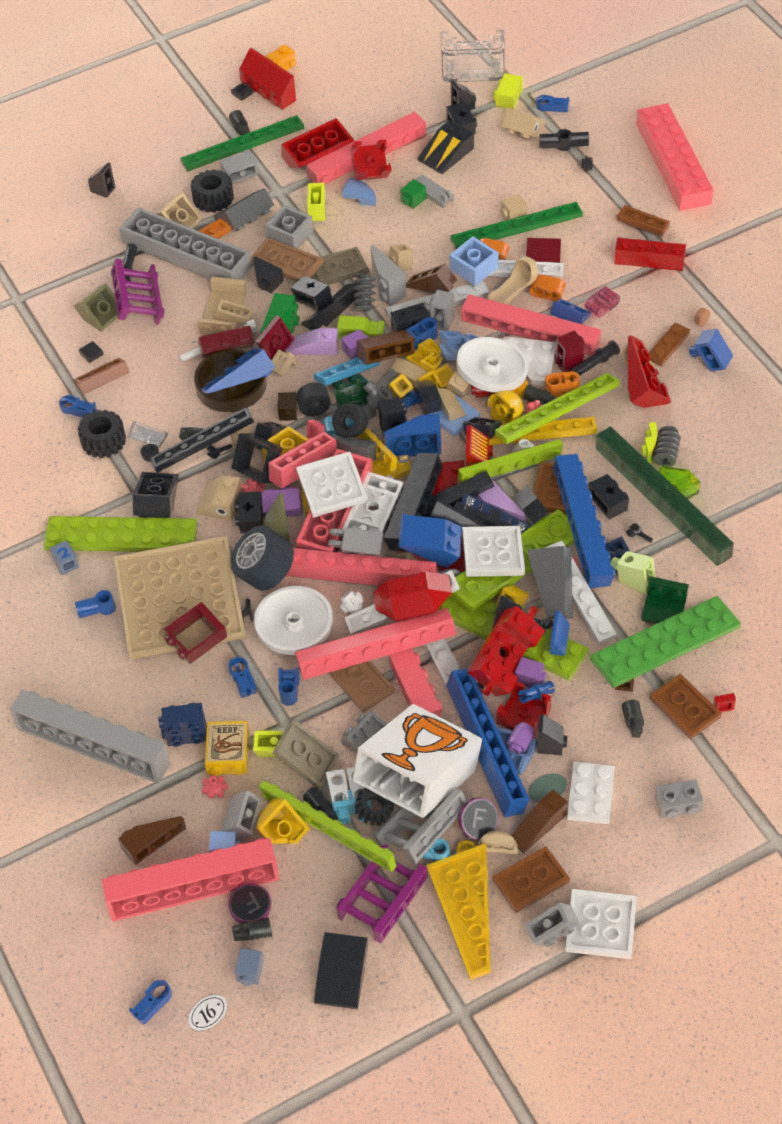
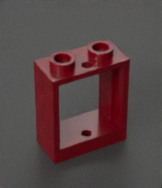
[164,602,227,664]

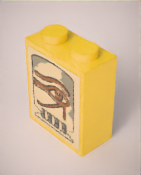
[205,721,250,776]

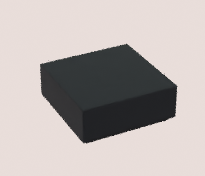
[231,82,254,101]
[79,341,104,363]

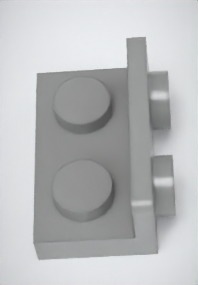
[341,710,387,753]

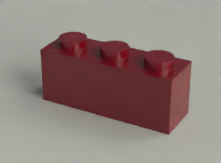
[198,326,255,358]

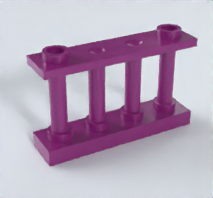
[111,259,165,325]
[336,844,428,944]

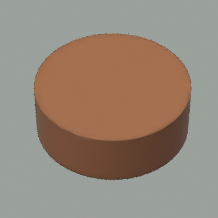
[694,308,710,326]

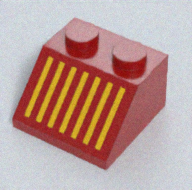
[466,425,493,467]

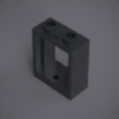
[231,433,283,484]

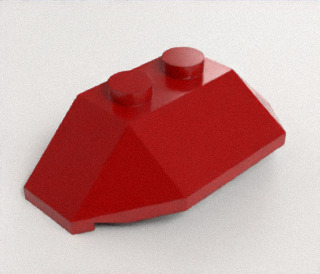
[373,571,452,622]

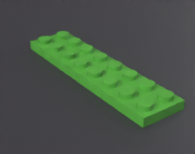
[590,596,741,688]

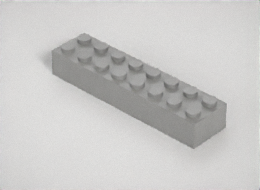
[119,207,253,280]
[10,689,170,784]

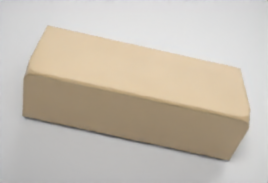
[437,388,466,422]

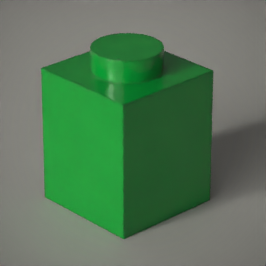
[400,179,427,209]

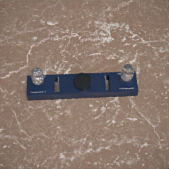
[461,493,530,534]

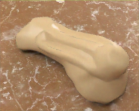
[487,256,538,305]

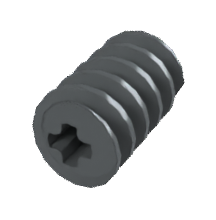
[353,274,376,312]
[653,426,681,467]

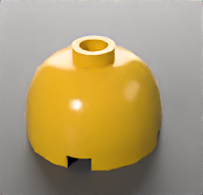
[487,390,523,426]

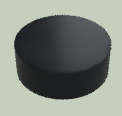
[141,444,159,462]

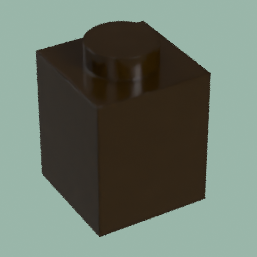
[278,392,298,421]

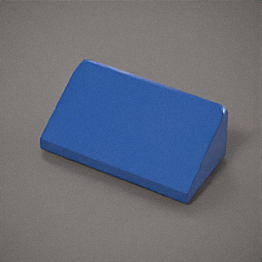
[550,299,591,324]
[550,611,570,656]

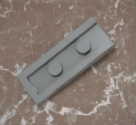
[415,174,454,208]

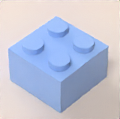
[449,236,499,286]

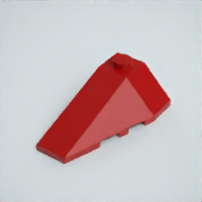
[628,335,671,408]

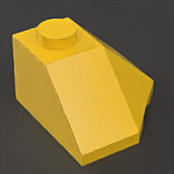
[256,798,310,844]

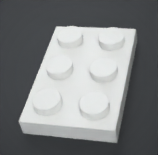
[567,762,615,824]

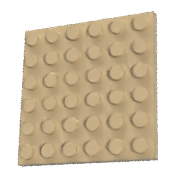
[114,536,246,660]

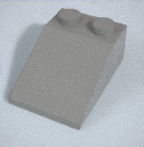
[370,244,406,306]

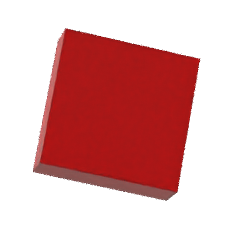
[713,693,736,712]

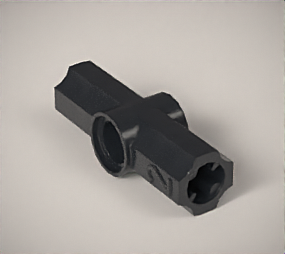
[539,129,589,151]

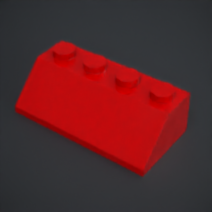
[239,47,296,110]
[281,118,354,168]
[614,237,687,271]

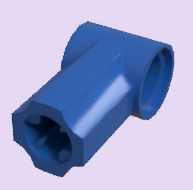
[75,590,116,618]

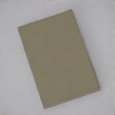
[314,247,369,285]
[272,719,339,789]

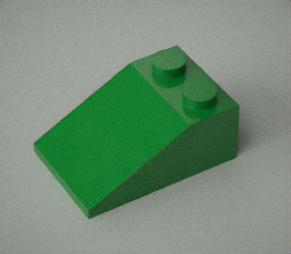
[261,293,300,334]

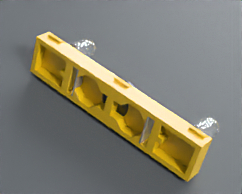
[357,428,409,472]

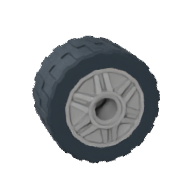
[230,526,294,591]

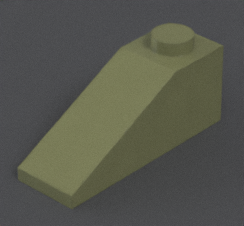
[264,493,290,542]

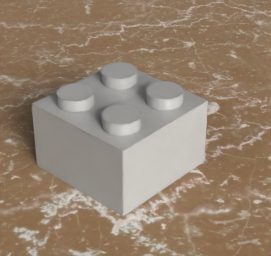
[265,205,313,249]

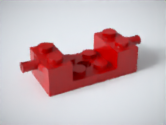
[467,606,545,697]

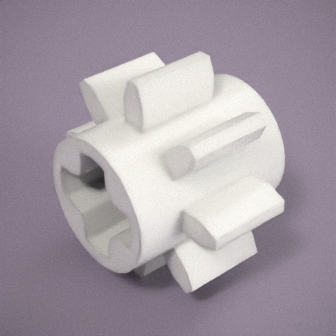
[340,590,364,614]

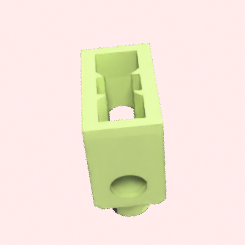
[610,551,656,595]

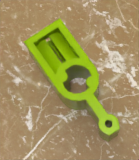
[337,316,385,339]

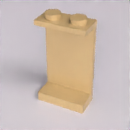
[197,277,247,335]

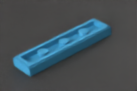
[314,357,380,386]

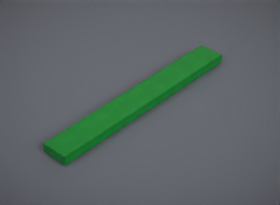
[180,115,305,172]
[451,201,583,249]

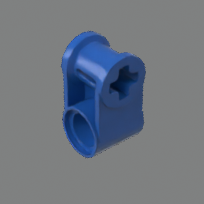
[406,317,438,349]
[278,667,300,706]

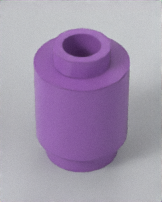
[507,722,534,754]

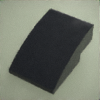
[314,932,368,1010]

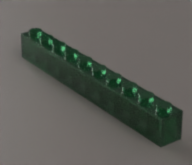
[596,426,734,566]

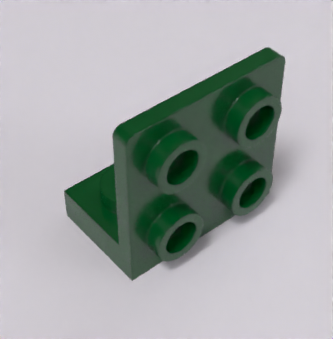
[326,373,369,408]
[641,576,689,624]

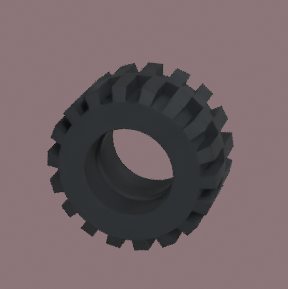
[190,169,234,213]
[77,410,126,458]

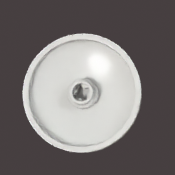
[456,337,529,392]
[254,586,333,655]

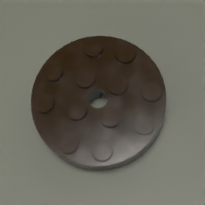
[194,349,267,413]

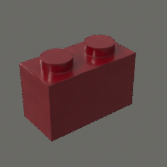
[555,330,585,372]

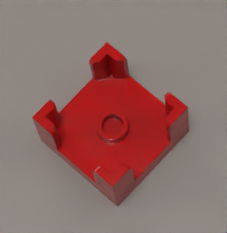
[350,139,392,180]
[496,681,552,738]

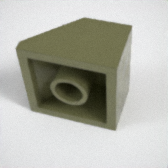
[74,283,118,331]

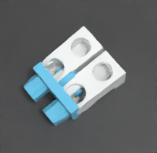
[326,767,371,824]

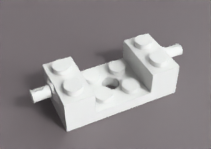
[342,472,404,541]

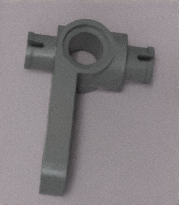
[363,368,397,409]

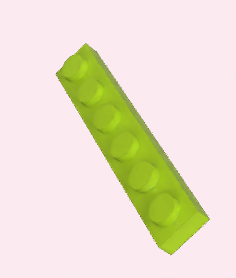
[458,439,563,483]

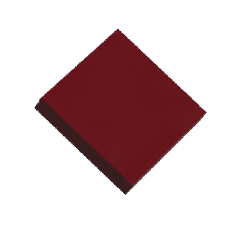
[526,238,561,263]
[255,315,295,360]

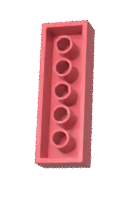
[296,449,373,552]

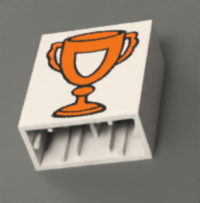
[353,704,482,818]

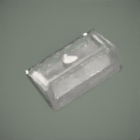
[127,421,168,448]

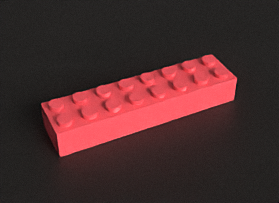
[636,103,713,211]
[101,838,279,921]

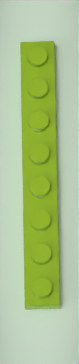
[495,372,619,444]
[259,780,397,873]

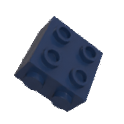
[158,703,207,747]

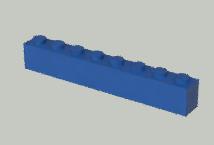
[553,454,615,588]
[446,668,529,818]

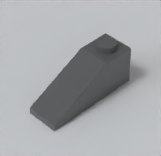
[328,434,376,462]

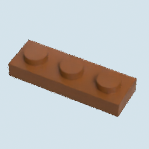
[617,205,670,237]
[649,322,690,367]

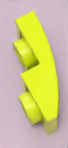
[641,422,657,463]

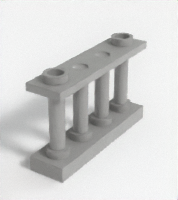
[374,788,467,864]

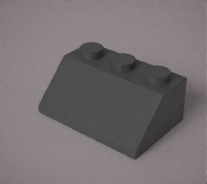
[213,188,274,232]

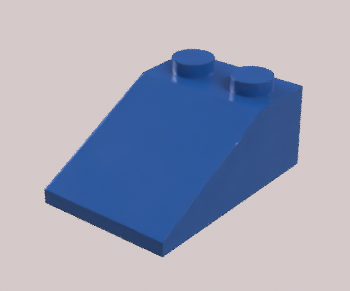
[385,414,442,457]
[399,514,462,568]

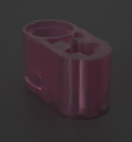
[584,286,620,318]

